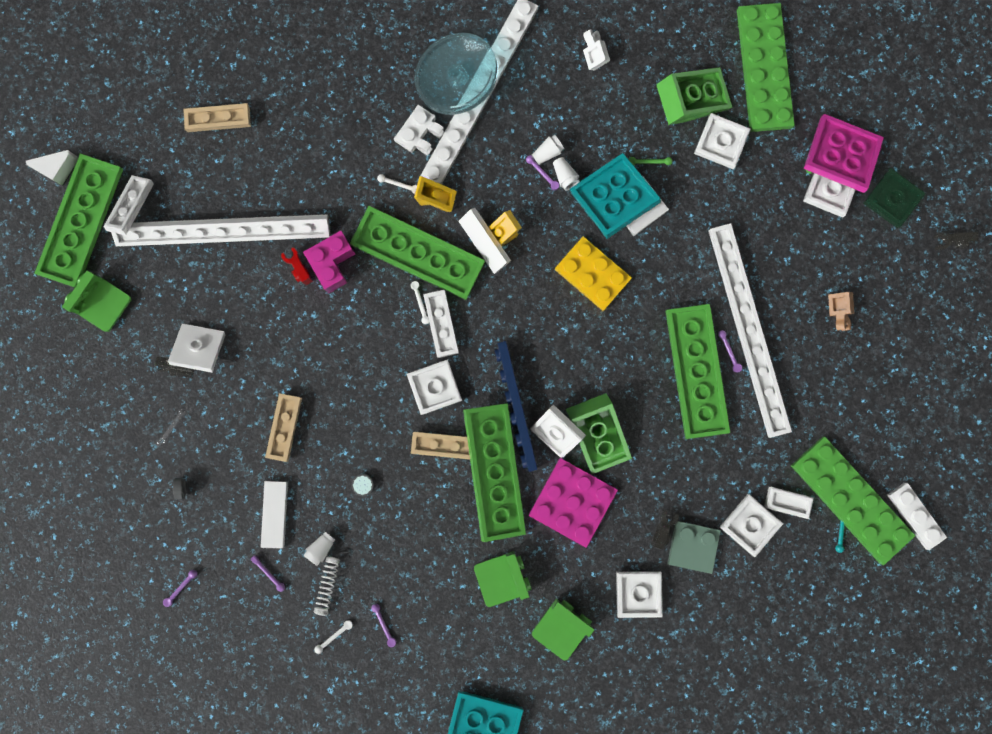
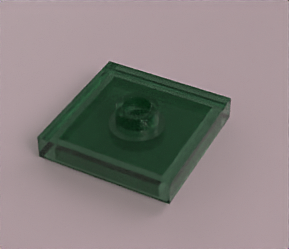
[863,168,926,229]

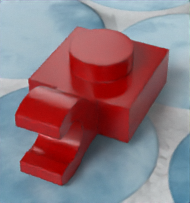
[281,248,313,285]

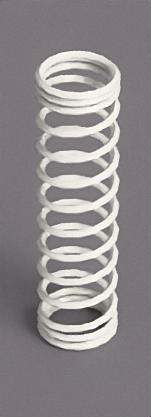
[314,556,340,616]

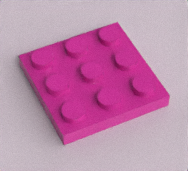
[804,114,884,193]
[528,458,618,548]

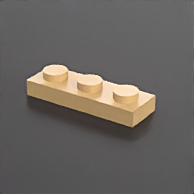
[184,103,251,132]
[265,393,302,462]
[411,432,470,459]

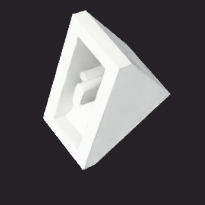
[26,150,78,185]

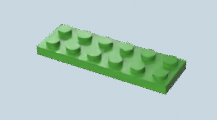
[737,3,794,132]
[34,154,123,287]
[350,206,485,300]
[666,304,730,439]
[463,403,526,542]
[791,437,915,565]

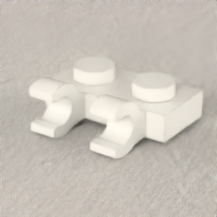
[394,105,445,156]

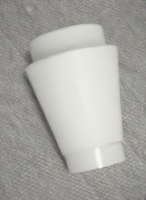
[532,135,564,165]
[553,157,580,191]
[304,532,335,566]

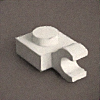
[583,29,610,71]

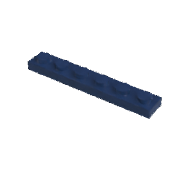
[494,341,537,472]

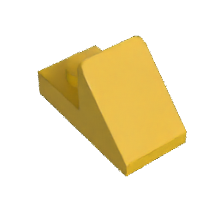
[414,176,457,212]
[489,210,522,246]

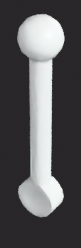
[377,174,417,194]
[411,281,429,324]
[314,620,353,654]

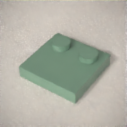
[667,521,721,574]

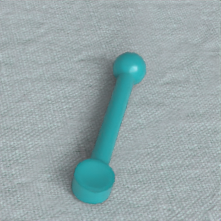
[835,520,845,553]

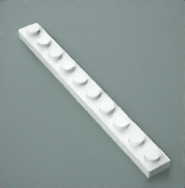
[421,0,538,185]
[111,214,331,246]
[709,223,792,438]

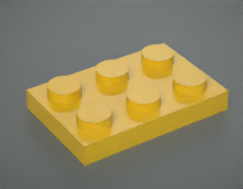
[555,236,632,311]

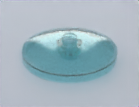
[414,33,498,115]

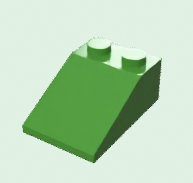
[656,67,732,125]
[566,393,632,474]

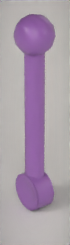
[526,155,559,190]
[718,330,742,372]
[251,555,285,592]
[163,570,197,607]
[371,604,396,647]

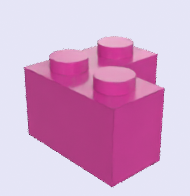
[303,231,355,293]

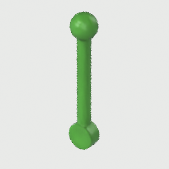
[628,157,673,166]

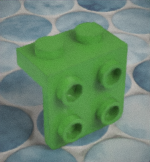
[62,270,131,332]
[474,551,532,607]
[532,599,594,660]

